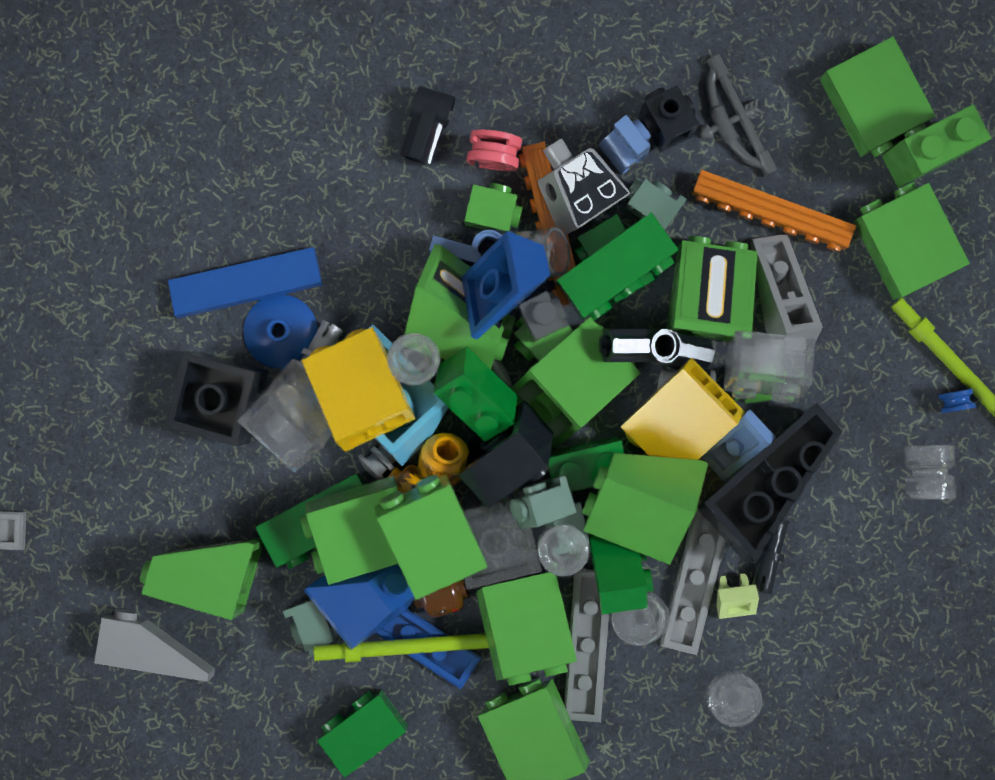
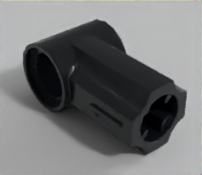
[400,86,456,166]

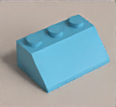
[368,325,448,466]

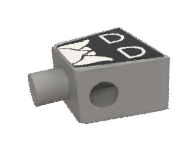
[538,138,630,237]

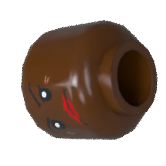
[414,578,470,618]

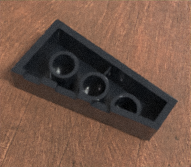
[697,403,842,564]

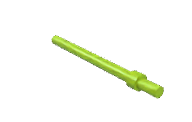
[890,298,995,417]
[313,633,489,663]

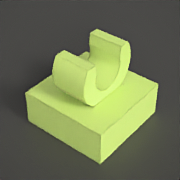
[716,573,759,619]

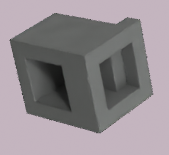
[518,291,569,343]

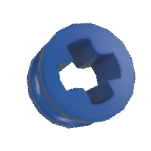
[938,389,976,413]

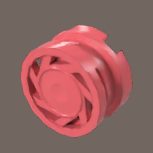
[466,129,522,172]

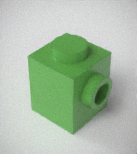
[465,183,523,235]
[513,317,573,362]

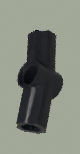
[599,328,715,372]

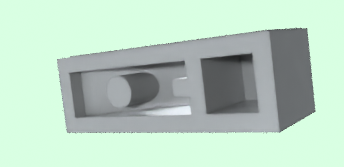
[750,234,823,357]
[94,609,215,682]

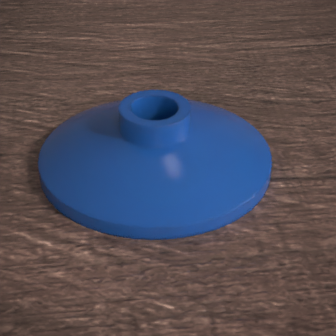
[243,295,318,369]

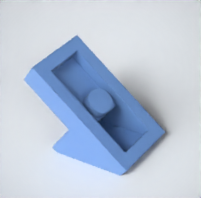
[702,410,776,481]

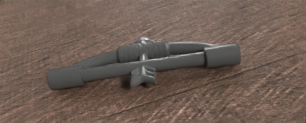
[700,54,778,177]

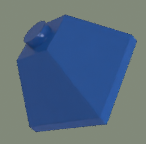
[462,231,550,339]
[304,564,415,650]

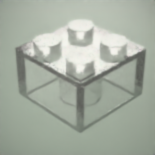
[723,331,815,403]
[237,360,332,473]
[462,495,542,590]

